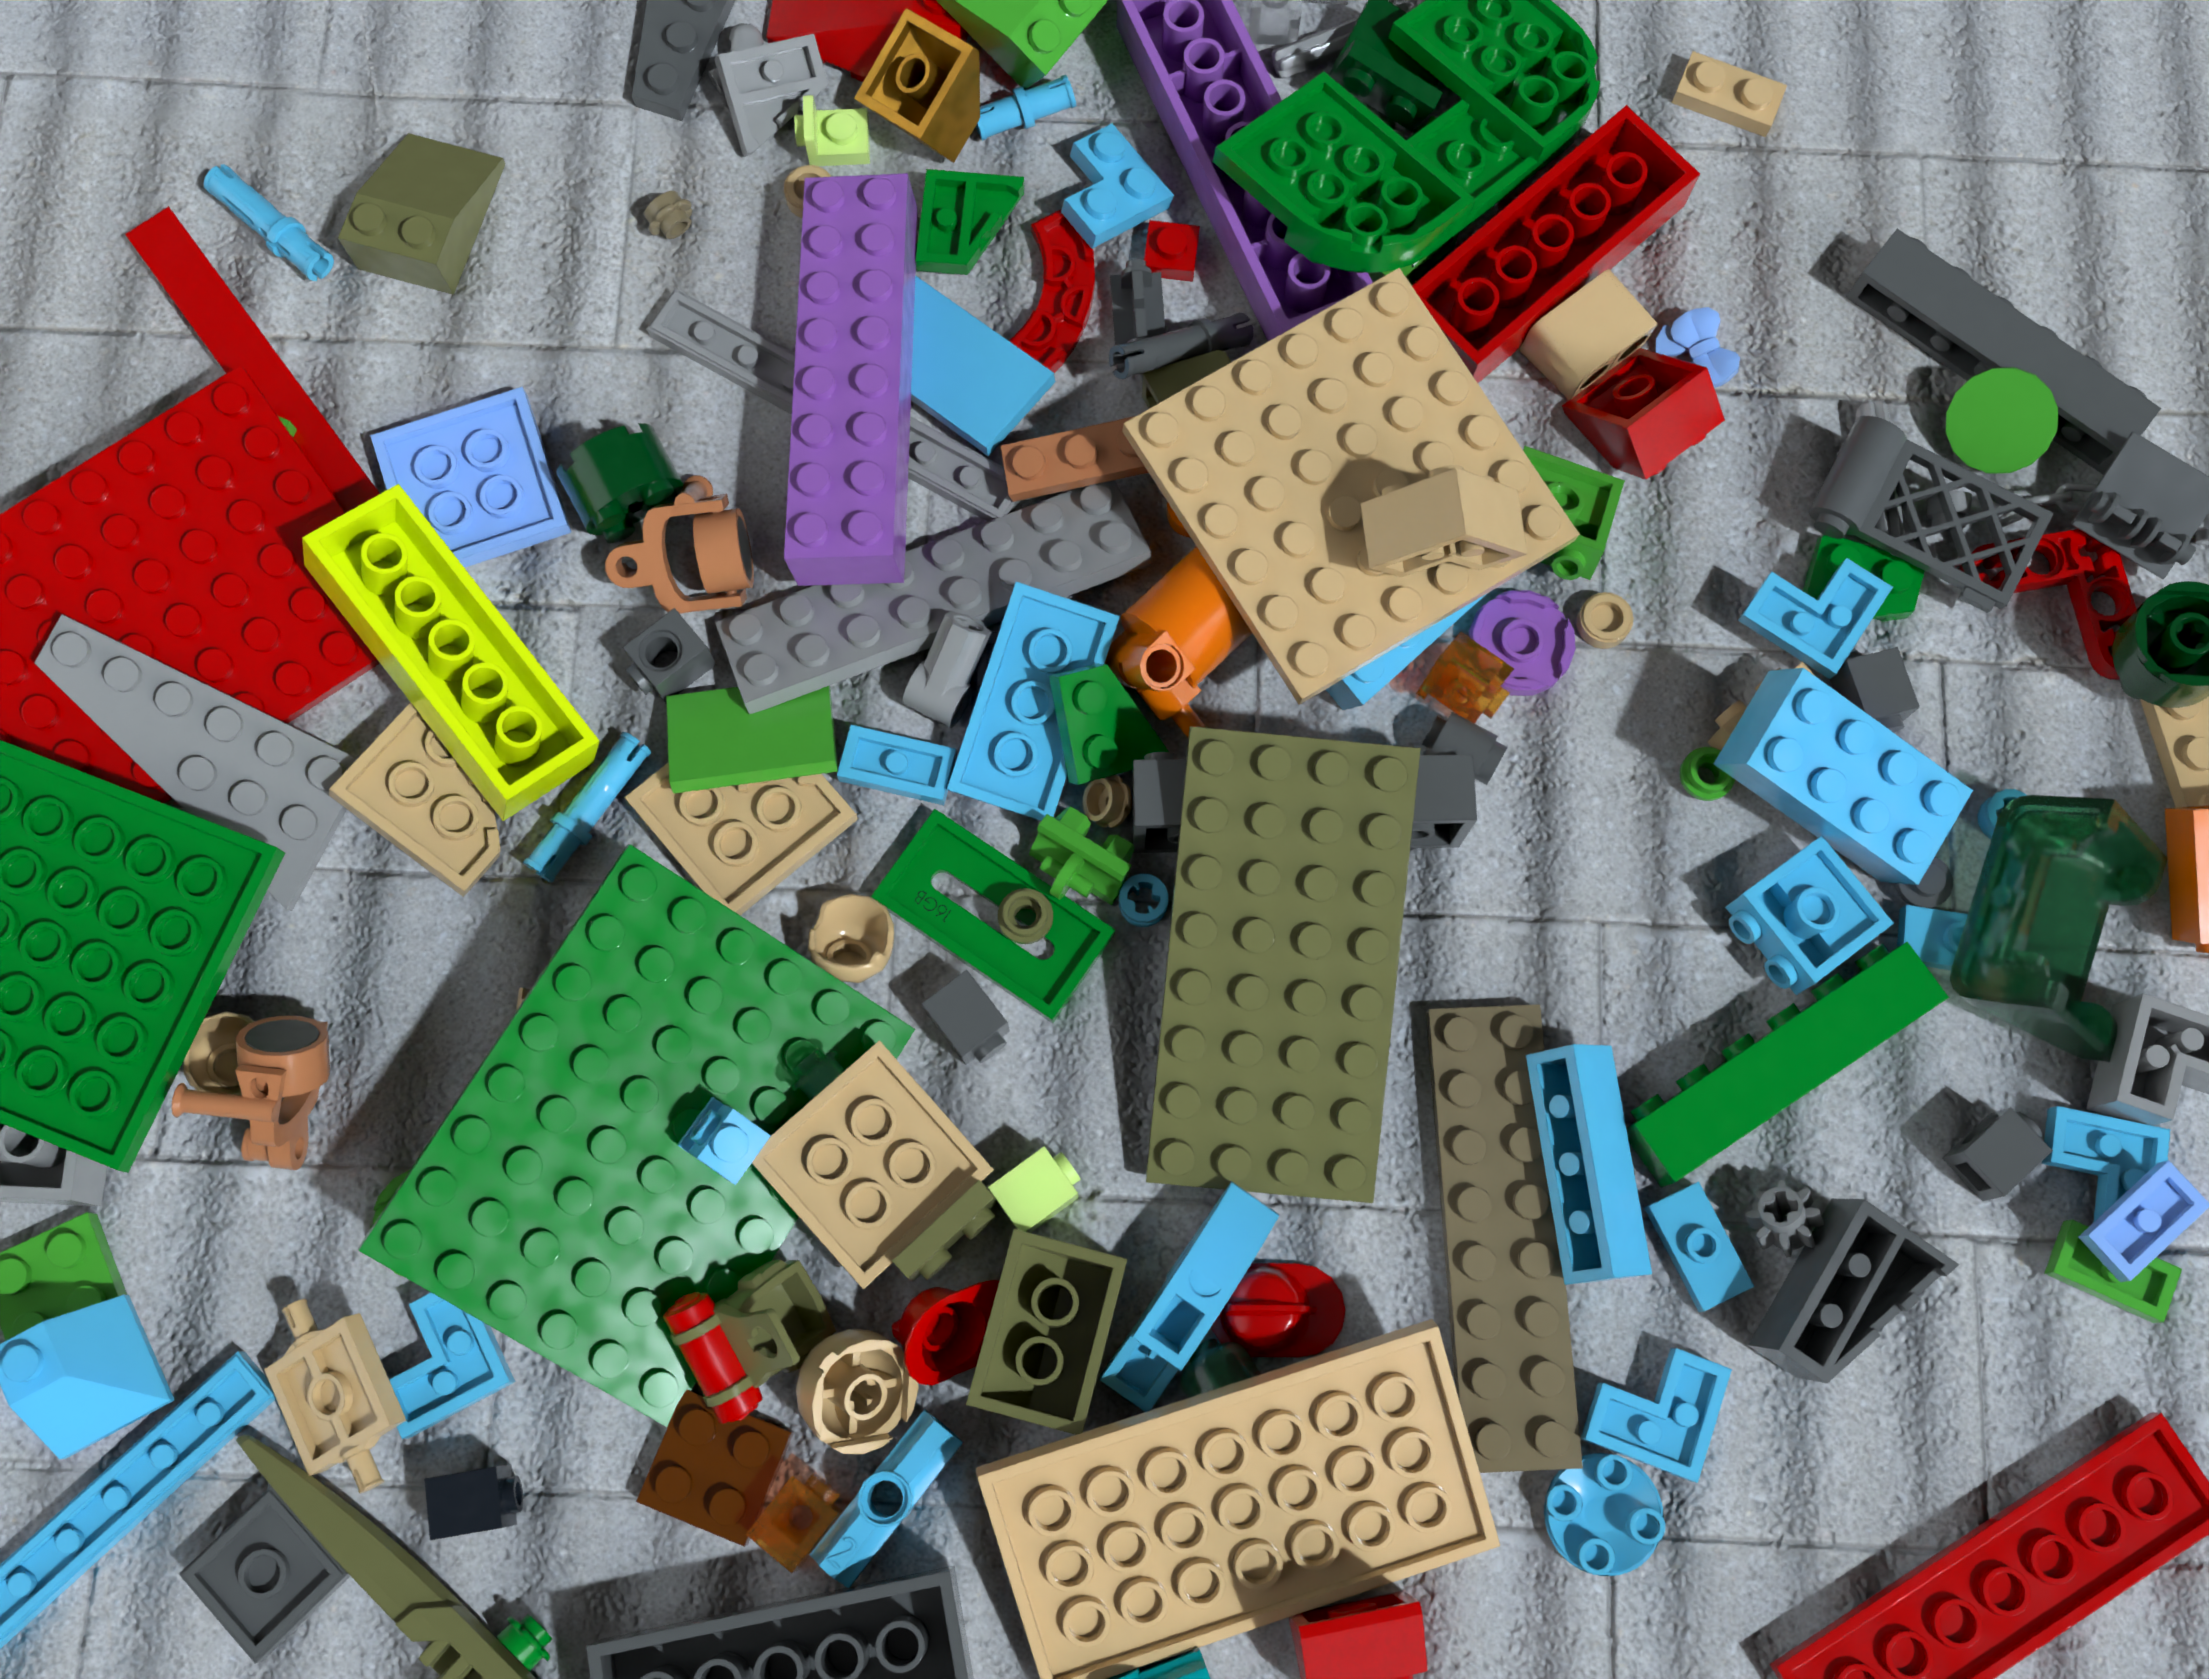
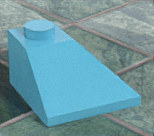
[0,1295,175,1459]

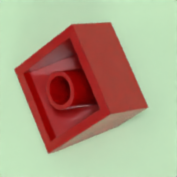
[1562,348,1725,480]
[1288,1591,1428,1679]

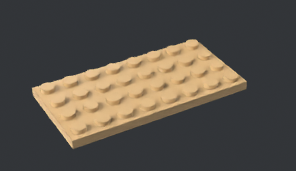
[976,1319,1500,1679]

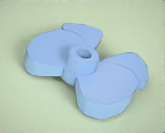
[1656,307,1740,388]

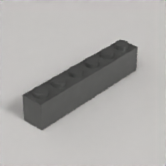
[1846,228,2161,475]

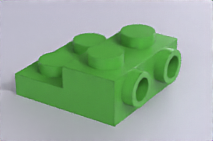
[1523,446,1625,580]

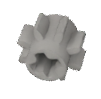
[1746,1180,1824,1258]

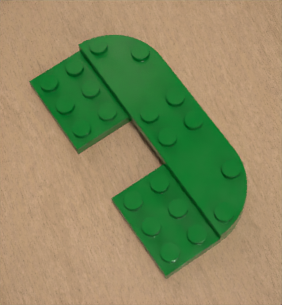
[1213,0,1600,273]

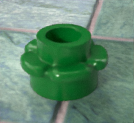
[496,1614,552,1672]

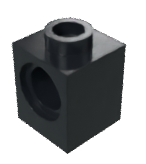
[424,1465,523,1540]

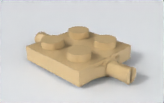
[264,1299,407,1494]

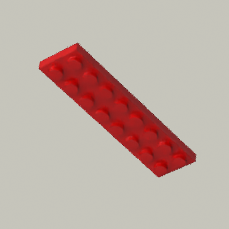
[1769,1412,2209,1679]

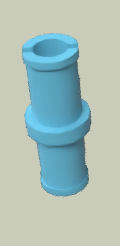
[976,74,1077,141]

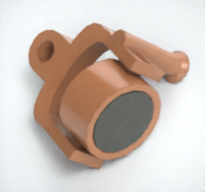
[605,475,754,614]
[171,1016,330,1170]

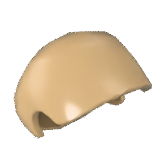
[808,894,894,983]
[183,1011,254,1095]

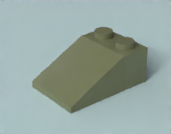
[338,133,506,295]

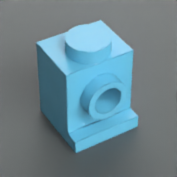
[677,1097,771,1185]

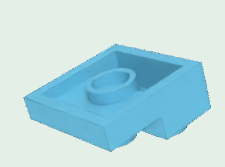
[1725,835,1894,995]

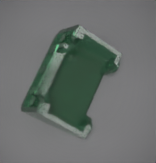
[1950,795,2168,1062]

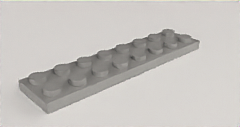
[715,480,1153,714]

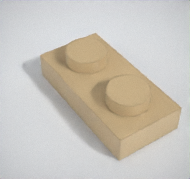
[1671,51,1787,137]

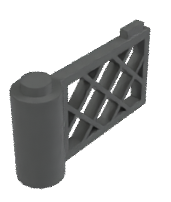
[1809,416,2054,613]

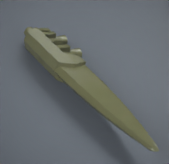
[236,1435,536,1679]

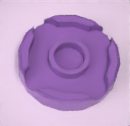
[1467,590,1576,696]

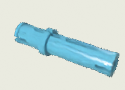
[204,164,334,281]
[523,731,652,883]

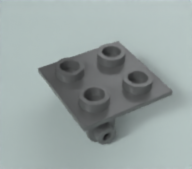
[2071,432,2209,579]

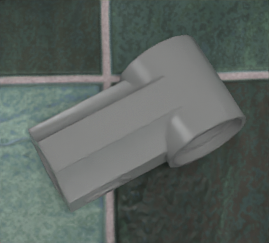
[902,611,992,728]

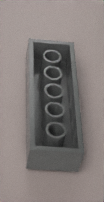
[1132,747,1477,853]
[586,1565,974,1679]

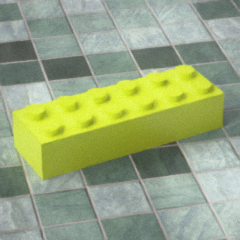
[302,484,599,821]

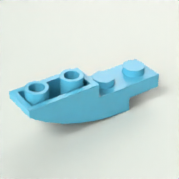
[1100,1181,1279,1412]

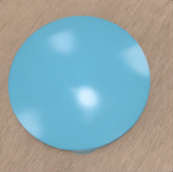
[1544,1453,1665,1576]

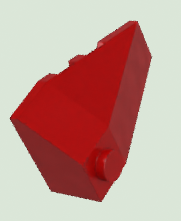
[766,0,968,82]

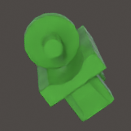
[1029,806,1135,905]

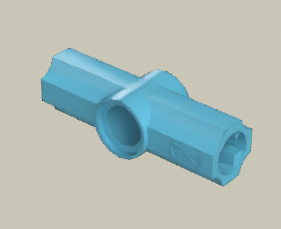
[809,1410,964,1588]

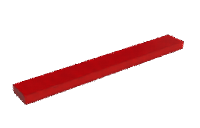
[125,206,380,513]

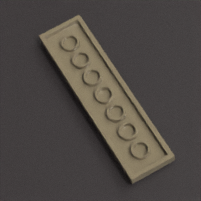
[1426,1004,1583,1473]

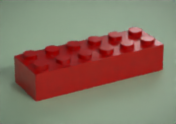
[1412,105,1700,383]

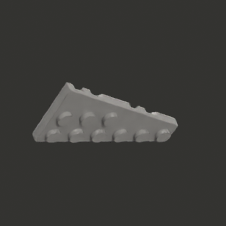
[34,614,357,911]

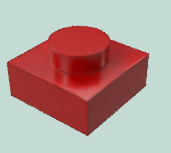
[1144,220,1200,282]

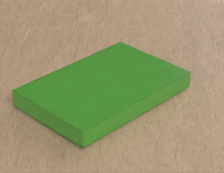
[666,685,838,794]

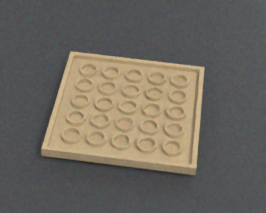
[1122,268,1580,705]

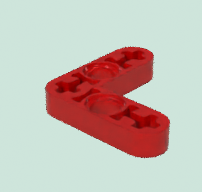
[1958,529,2136,680]

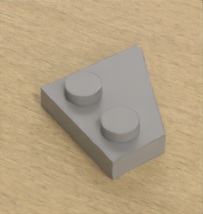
[715,34,829,157]

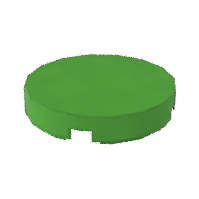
[1946,367,2058,474]

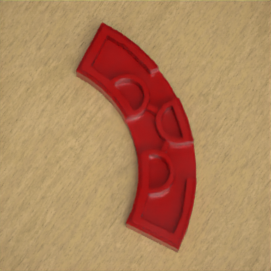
[1008,209,1095,373]

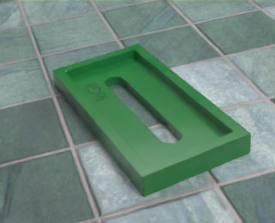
[871,809,1115,1024]

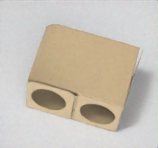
[1519,269,1657,400]

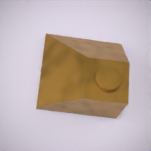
[854,8,980,163]

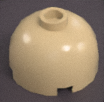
[796,1329,919,1454]

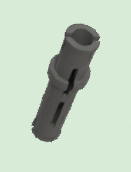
[1109,313,1254,380]

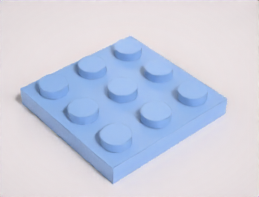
[370,386,572,568]

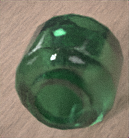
[1180,1338,1262,1398]

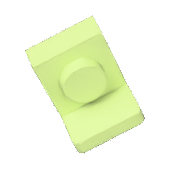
[794,95,870,166]

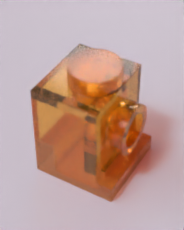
[1416,632,1514,723]
[746,1473,843,1573]

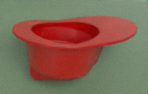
[1211,1263,1346,1357]
[891,1280,999,1386]

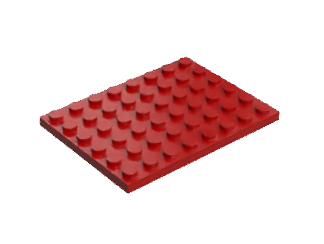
[0,365,380,804]

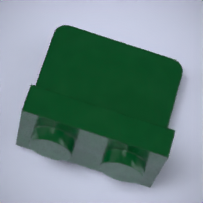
[1329,0,1443,131]

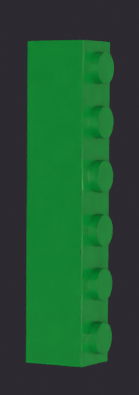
[1626,941,1949,1188]

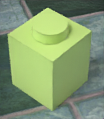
[988,1146,1081,1233]

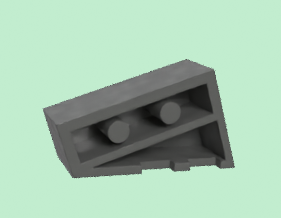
[1748,1198,1960,1383]

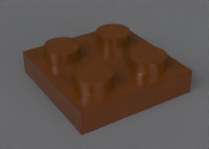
[636,1390,794,1547]

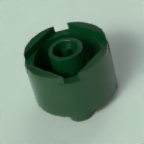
[556,423,683,544]
[2112,581,2209,708]

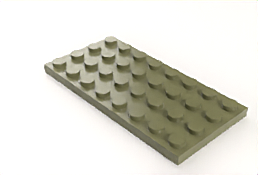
[1146,726,1421,1203]

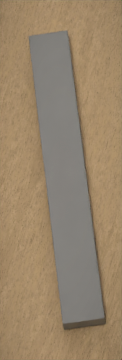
[647,289,1021,521]

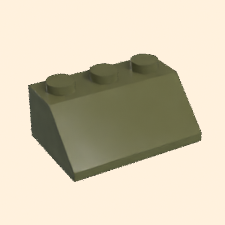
[966,1229,1127,1435]

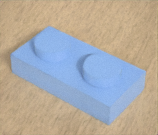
[2078,1160,2209,1282]

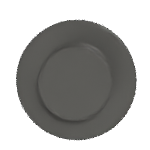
[1895,857,1953,909]

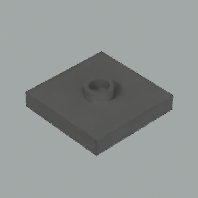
[179,1486,350,1664]

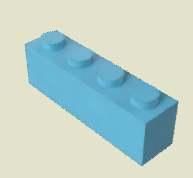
[1526,1044,1652,1285]

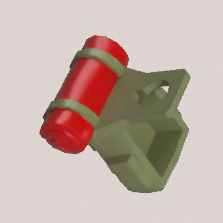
[663,1260,836,1424]

